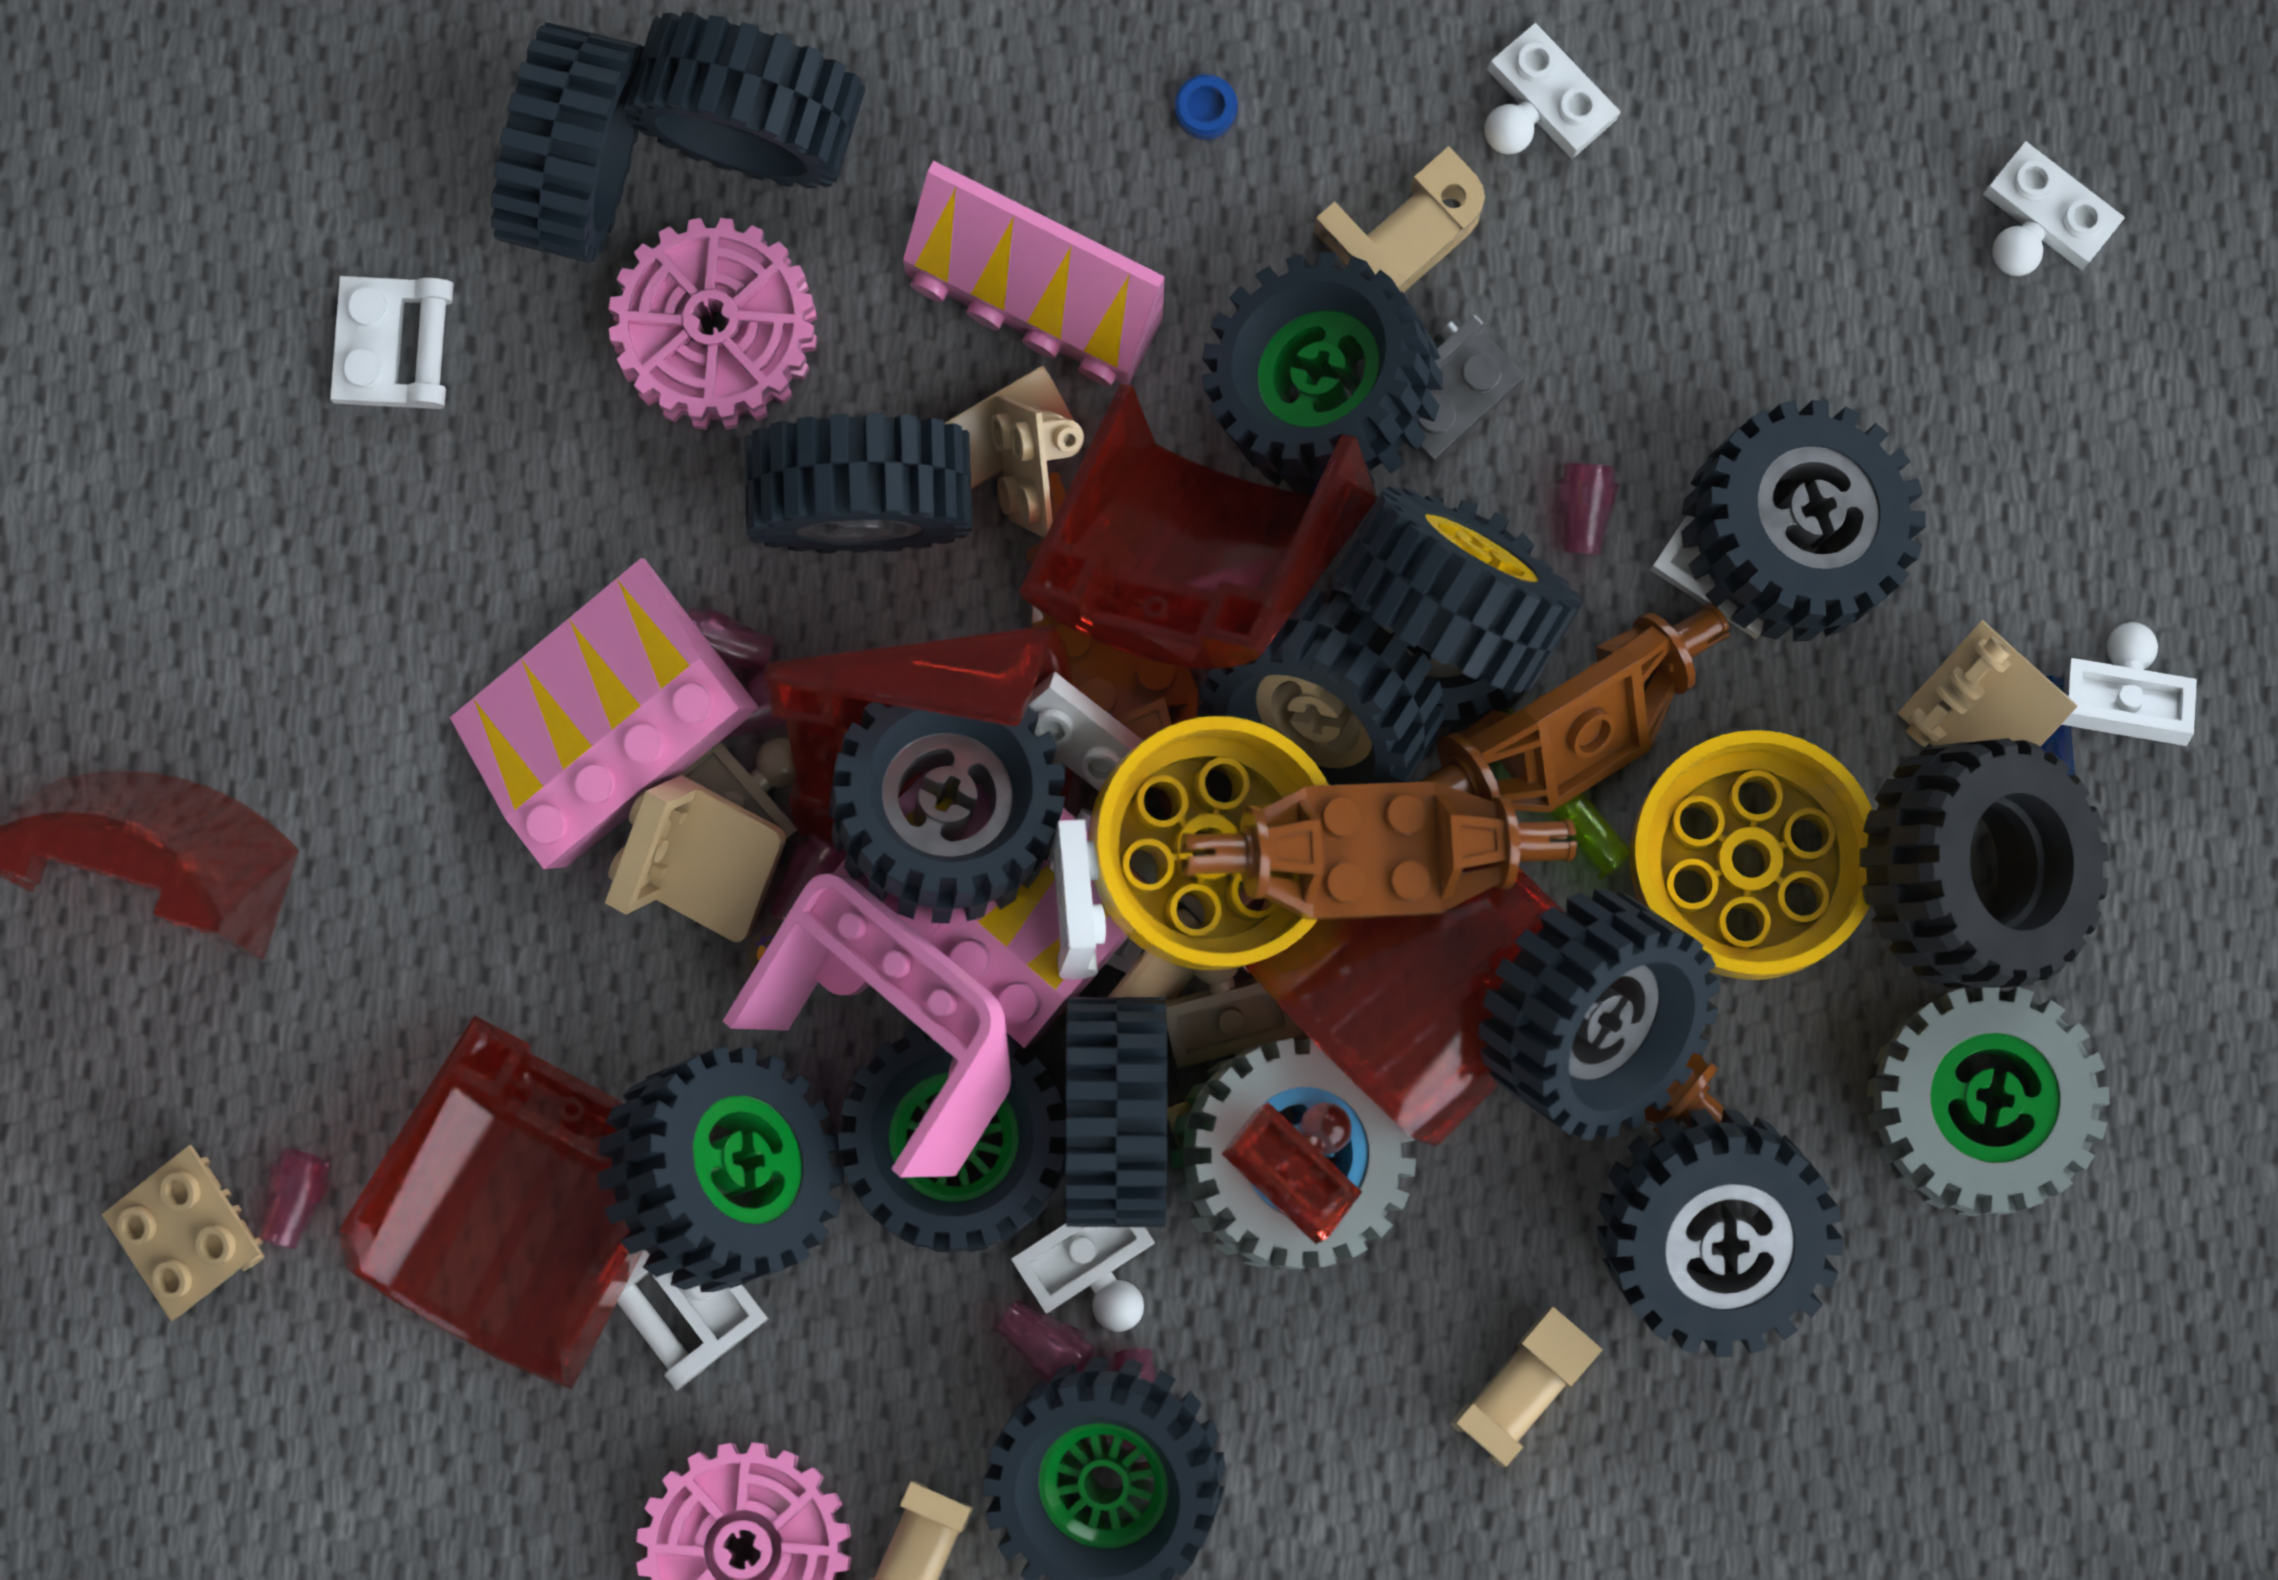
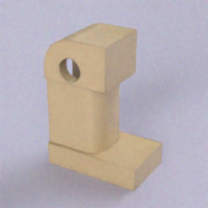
[1314,146,1485,293]
[1449,1307,1603,1467]
[869,1481,974,1580]

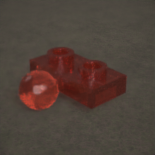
[1221,1102,1362,1244]

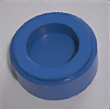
[1175,74,1237,140]

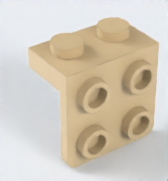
[605,775,786,942]

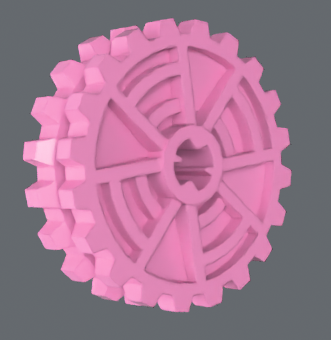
[608,218,817,430]
[636,1442,852,1580]

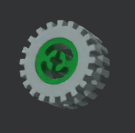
[1867,987,2110,1216]

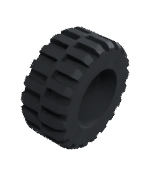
[1860,738,2109,989]

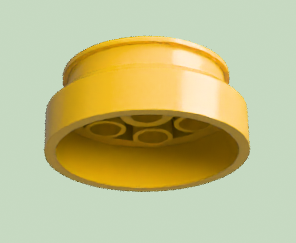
[1088,716,1329,971]
[1630,730,1873,980]

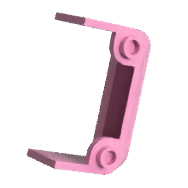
[723,874,1011,1177]

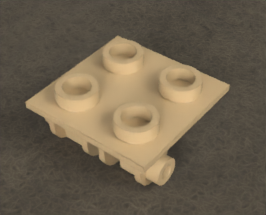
[991,395,1084,540]
[1897,620,2078,747]
[101,1145,265,1321]

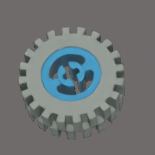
[1170,1038,1416,1270]

